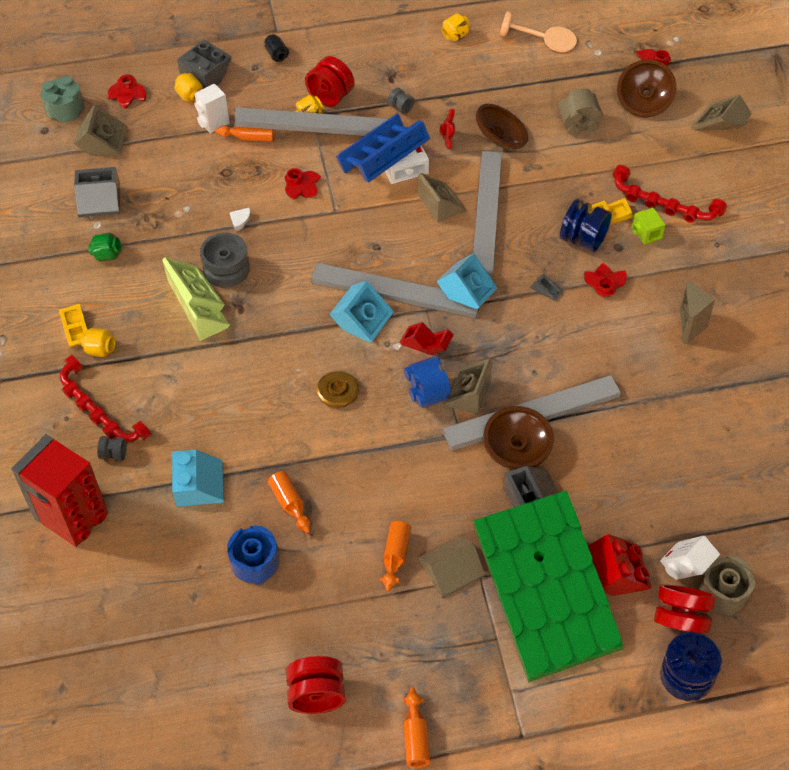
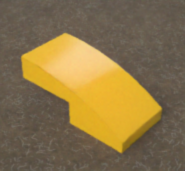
[585,198,633,225]
[59,304,88,347]

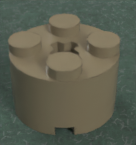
[558,89,603,135]
[699,555,756,616]

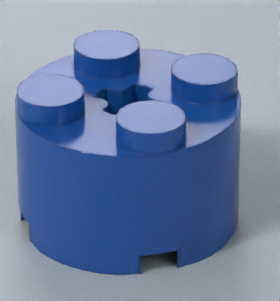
[404,356,451,408]
[227,525,279,585]

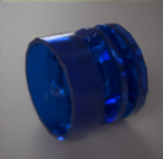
[560,198,612,253]
[660,632,722,701]

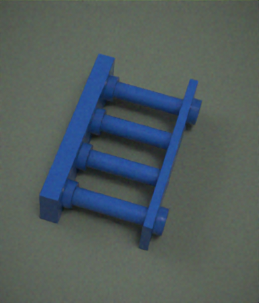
[336,113,430,182]

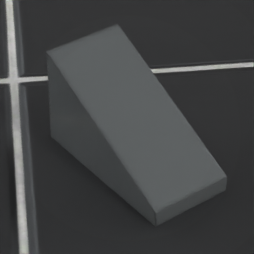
[529,273,563,301]

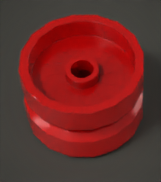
[305,56,355,107]
[654,584,716,633]
[286,656,346,714]

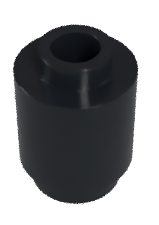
[264,34,289,62]

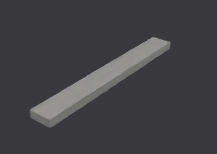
[235,107,388,136]
[473,151,502,279]
[311,263,480,318]
[443,375,621,451]

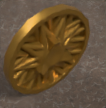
[317,371,359,408]

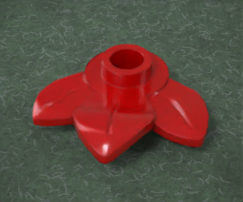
[636,49,671,66]
[108,74,146,109]
[439,109,455,149]
[285,168,321,199]
[584,263,627,297]

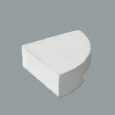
[229,208,251,232]

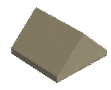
[418,173,466,222]
[680,282,715,344]
[444,358,493,415]
[418,536,485,598]

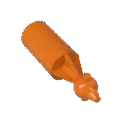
[215,125,275,142]
[268,471,310,534]
[380,521,411,592]
[402,687,431,768]

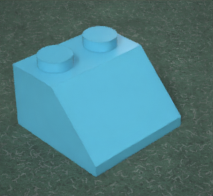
[437,253,497,309]
[329,281,394,342]
[172,450,224,507]

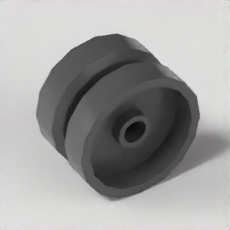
[200,232,250,287]

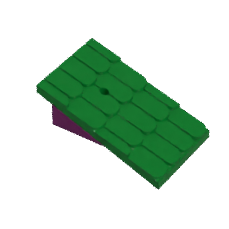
[473,490,623,682]

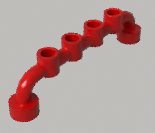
[613,165,727,223]
[59,354,151,443]

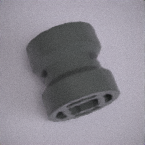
[387,88,415,114]
[97,436,127,461]

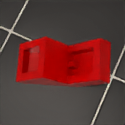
[399,322,454,355]

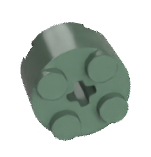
[41,76,84,122]

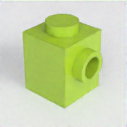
[632,208,665,245]

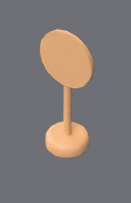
[499,10,577,53]

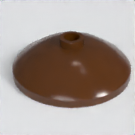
[617,59,676,117]
[476,104,529,149]
[483,406,554,470]

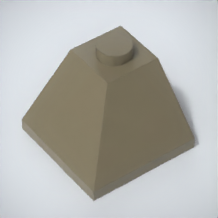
[692,95,752,130]
[74,105,127,156]

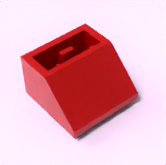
[588,534,652,596]

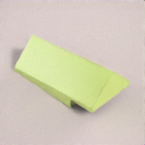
[162,257,230,341]

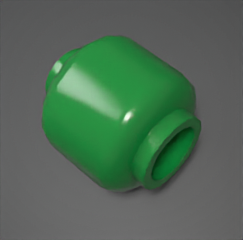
[88,233,122,262]

